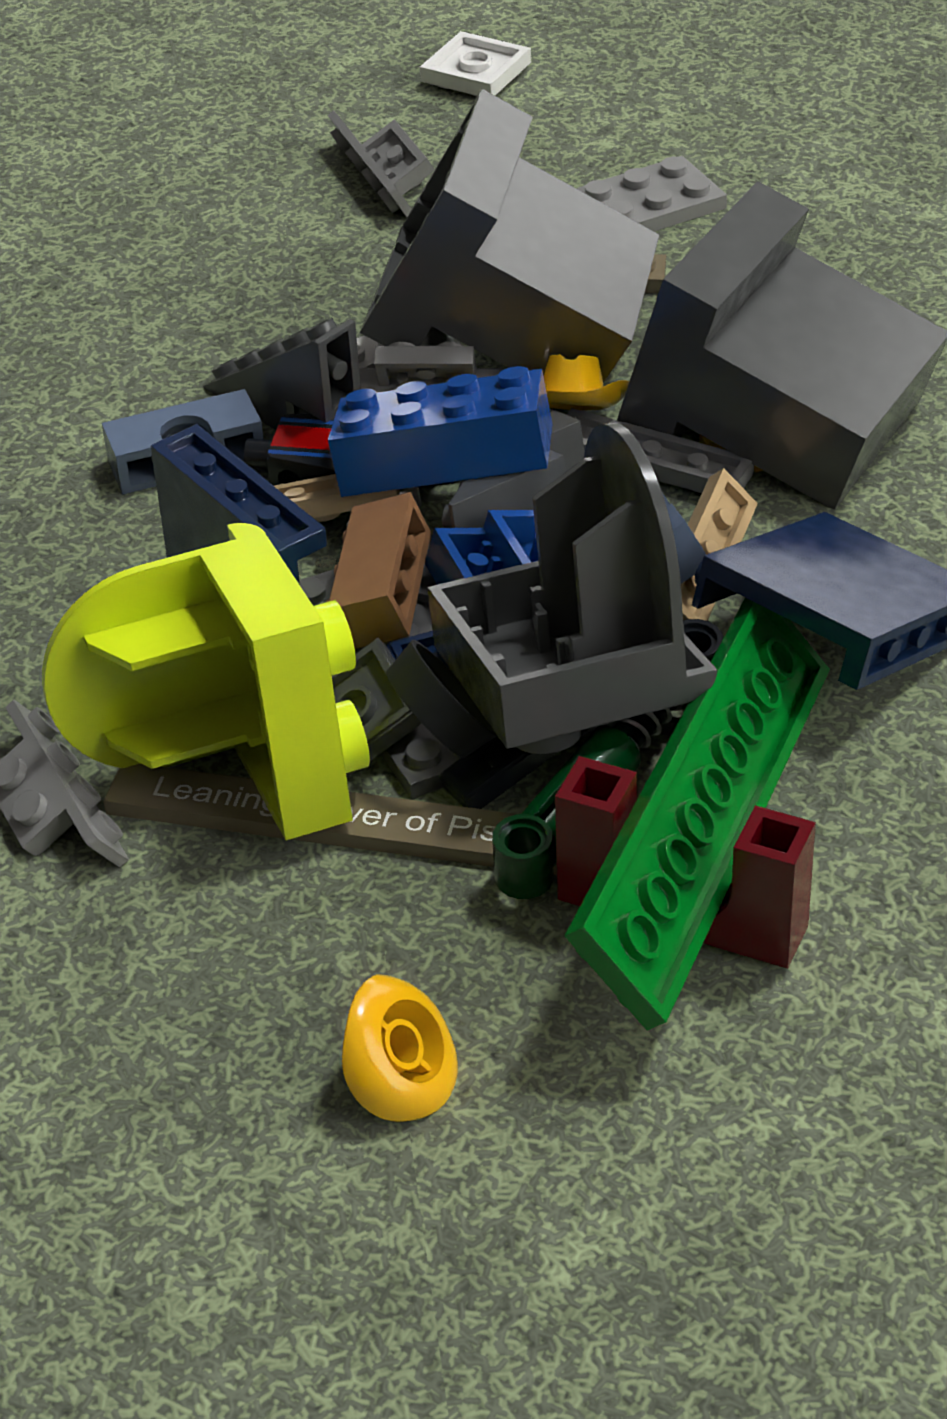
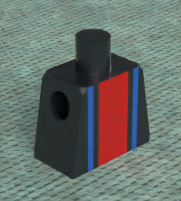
[244,413,336,486]

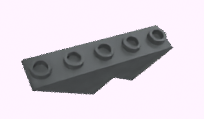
[203,317,361,430]
[442,409,585,528]

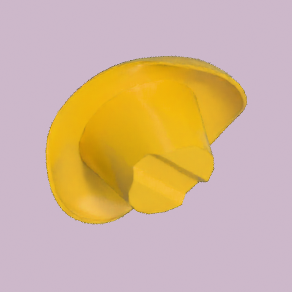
[544,355,629,410]
[342,974,458,1122]

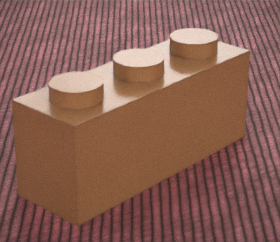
[326,492,431,649]

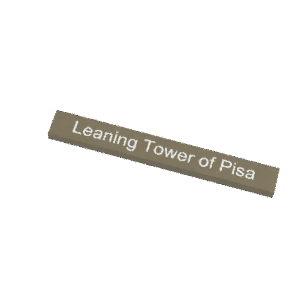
[104,764,557,875]

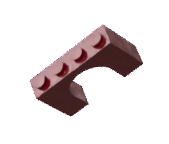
[555,756,816,969]

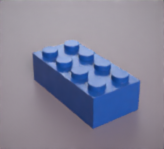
[328,366,553,497]

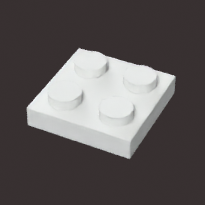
[420,31,531,97]

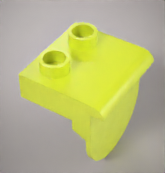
[42,523,370,841]

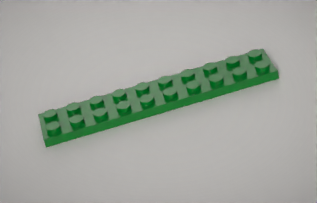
[564,598,830,1031]

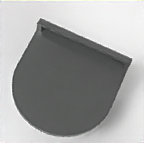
[427,422,717,754]

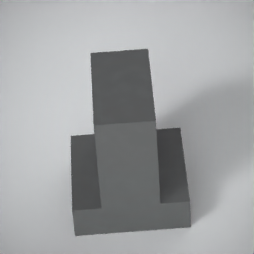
[360,89,659,383]
[617,181,947,509]

